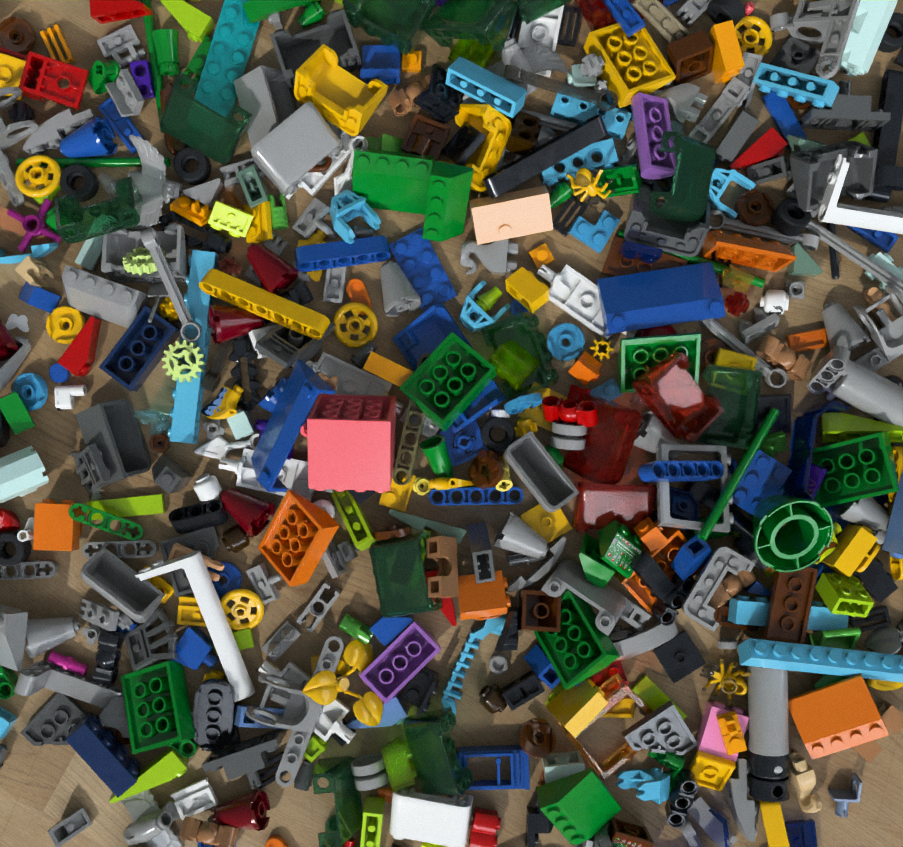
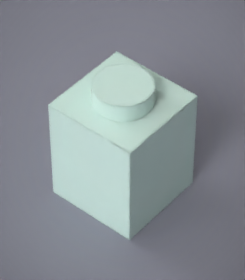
[567,64,597,90]
[227,409,257,440]

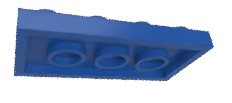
[389,228,457,313]

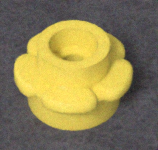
[412,477,431,496]

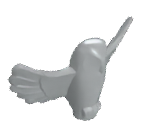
[479,38,568,104]
[123,135,182,231]
[120,789,182,847]

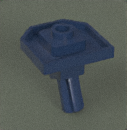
[650,486,700,530]

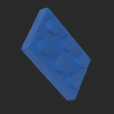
[733,449,793,515]

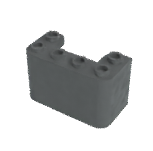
[270,9,362,90]

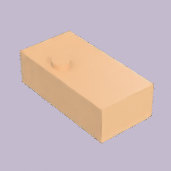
[469,185,553,245]

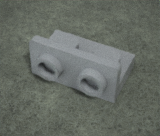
[106,69,145,117]

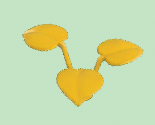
[302,639,383,726]

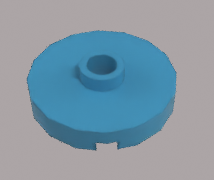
[546,322,585,361]
[12,373,48,411]
[504,393,543,414]

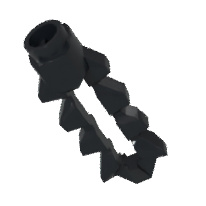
[159,210,232,254]
[229,334,261,411]

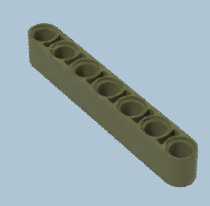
[393,353,430,485]

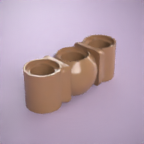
[388,74,431,116]
[756,335,812,381]
[709,569,758,609]
[179,816,239,847]

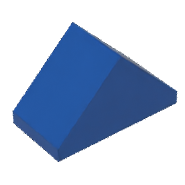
[18,281,62,313]

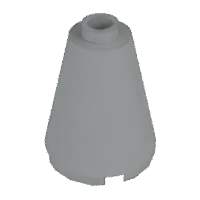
[380,261,421,317]
[821,302,870,352]
[627,410,681,460]
[833,497,891,532]
[493,511,549,559]
[25,617,80,658]

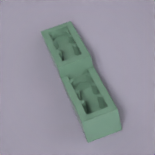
[388,508,467,544]

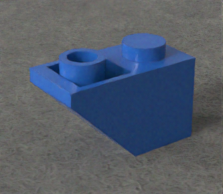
[670,534,712,581]
[369,613,414,646]
[524,643,560,690]

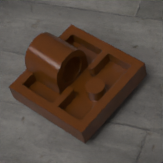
[401,113,451,161]

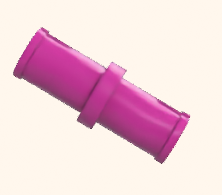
[47,650,89,677]

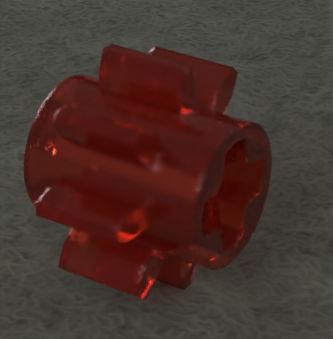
[216,255,240,276]
[725,291,750,317]

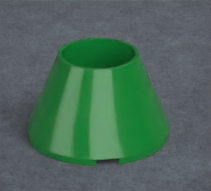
[753,495,833,572]

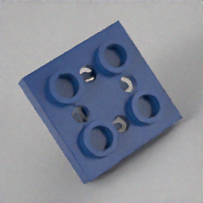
[439,420,488,467]

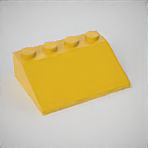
[583,23,676,108]

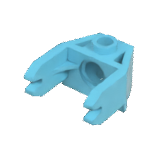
[699,168,756,219]
[329,190,381,244]
[458,280,511,333]
[615,768,670,804]

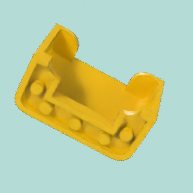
[294,44,388,136]
[439,104,512,192]

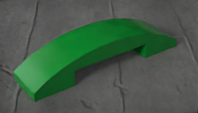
[242,0,322,24]

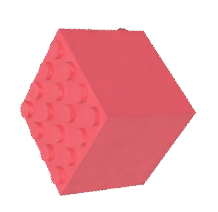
[300,394,396,493]

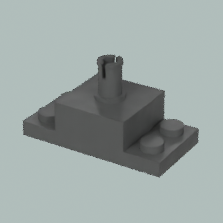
[799,80,891,132]
[255,306,336,369]
[202,729,285,789]

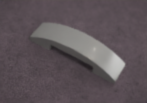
[685,77,750,151]
[507,535,566,592]
[611,621,679,662]

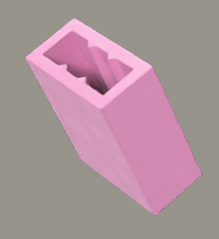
[696,700,749,762]

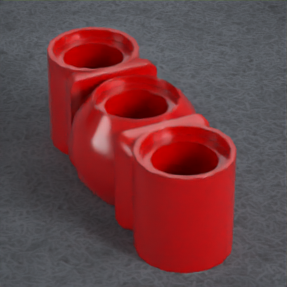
[542,396,598,427]

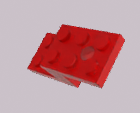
[0,47,90,110]

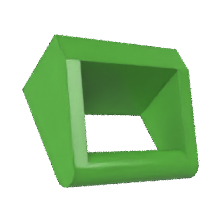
[810,627,861,650]

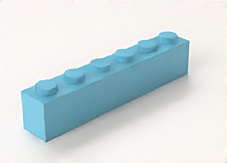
[728,595,848,631]

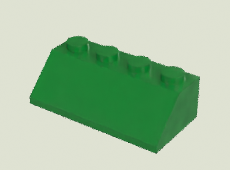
[422,161,474,242]

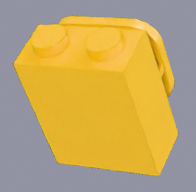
[821,524,881,577]

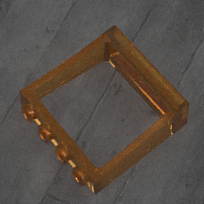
[558,673,654,780]

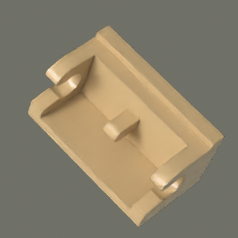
[15,256,54,290]

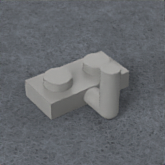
[292,198,337,240]
[246,563,283,605]

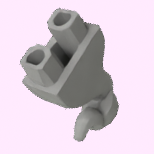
[649,81,708,123]
[460,239,519,275]

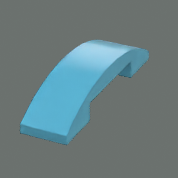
[0,242,59,264]

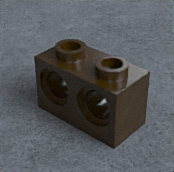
[505,111,541,156]

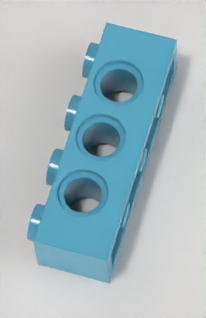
[539,138,619,186]

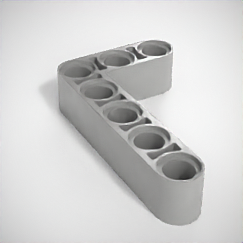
[14,661,123,708]

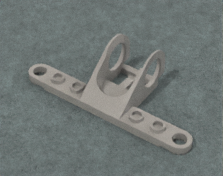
[786,0,861,79]
[0,87,39,207]
[853,284,903,372]
[245,635,344,787]

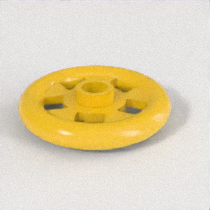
[735,16,773,57]
[15,155,62,198]
[333,302,378,348]
[220,589,264,631]

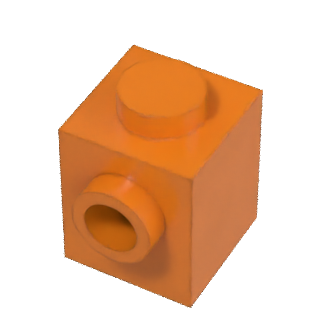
[568,351,602,386]
[633,516,668,553]

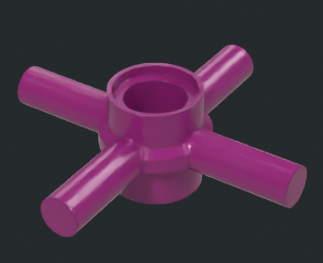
[7,198,62,253]

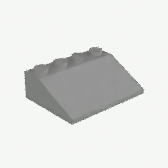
[0,604,28,672]

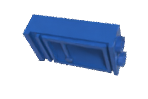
[455,745,530,792]

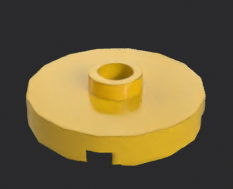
[46,306,86,344]

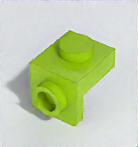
[304,732,328,762]

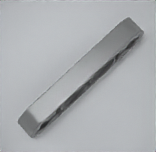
[82,539,159,559]
[0,560,59,581]

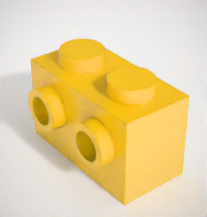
[505,267,549,314]

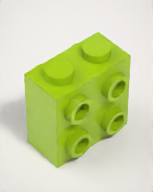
[815,573,874,618]

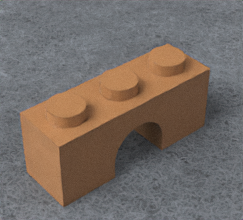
[426,536,459,598]
[851,700,903,763]

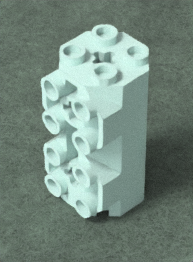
[828,0,898,77]
[0,445,49,504]

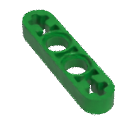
[68,502,144,541]

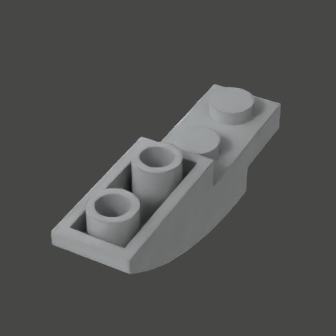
[23,108,97,156]
[726,757,757,842]

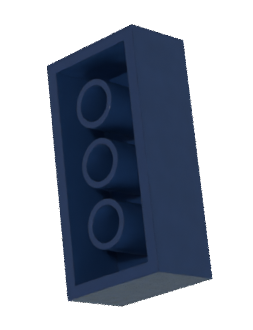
[99,305,181,392]
[65,712,141,798]

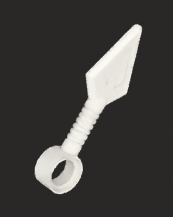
[334,135,368,195]
[194,434,259,460]

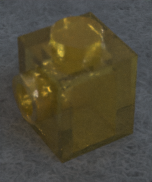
[721,264,755,294]

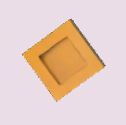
[402,50,422,73]
[528,243,555,270]

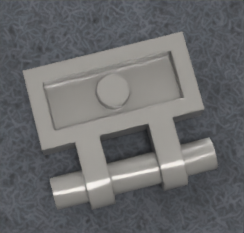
[97,24,147,69]

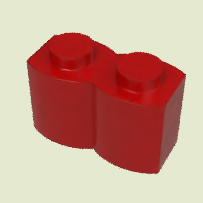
[468,807,501,847]

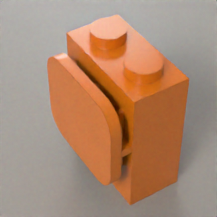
[33,499,83,551]
[458,570,511,620]

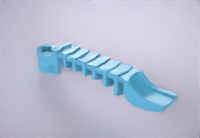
[437,614,508,734]

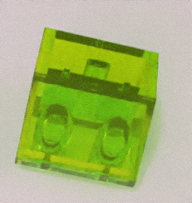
[448,25,501,69]
[488,339,541,390]
[380,736,417,792]

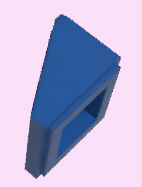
[743,580,771,596]

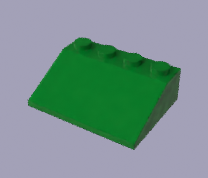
[353,147,434,215]
[399,332,496,432]
[617,333,701,393]
[802,431,899,507]
[534,589,620,690]
[120,661,196,754]
[536,768,622,845]

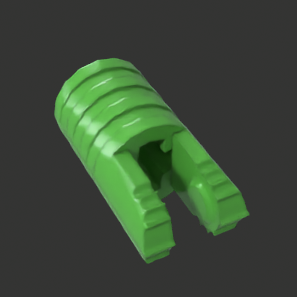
[268,194,289,230]
[338,613,374,644]

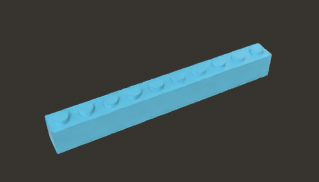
[168,250,220,444]
[738,638,903,683]

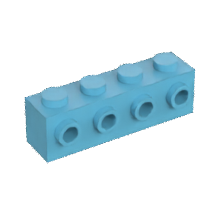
[445,56,527,118]
[753,62,840,108]
[550,88,632,140]

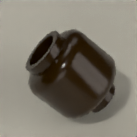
[221,524,250,553]
[479,684,507,714]

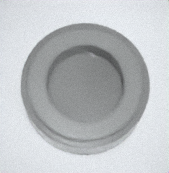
[717,638,737,649]
[489,654,508,674]

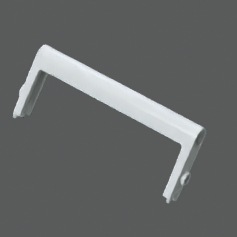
[818,154,903,234]
[135,551,255,716]

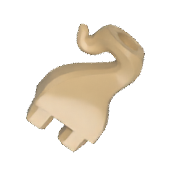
[789,749,822,813]

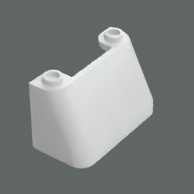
[389,782,473,847]

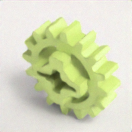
[122,247,167,275]
[162,340,206,383]

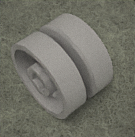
[550,420,587,450]
[350,753,390,791]

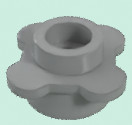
[785,281,805,300]
[202,419,225,440]
[117,612,133,630]
[82,623,102,645]

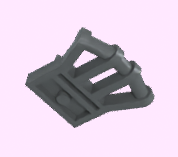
[71,443,111,502]
[124,607,178,671]

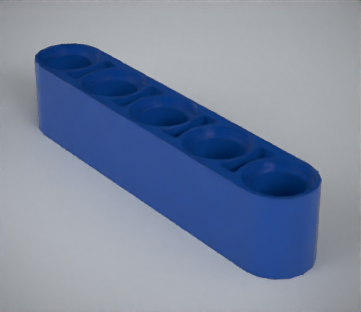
[294,236,391,272]
[638,461,724,482]
[429,486,524,506]

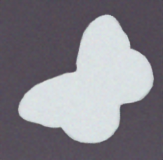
[5,314,29,332]

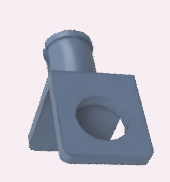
[827,773,862,818]

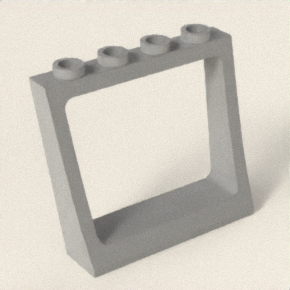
[656,444,734,533]

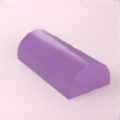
[631,93,678,179]
[359,621,441,704]

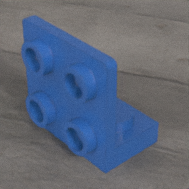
[360,45,401,85]

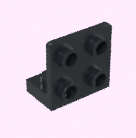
[415,63,462,124]
[400,666,439,717]

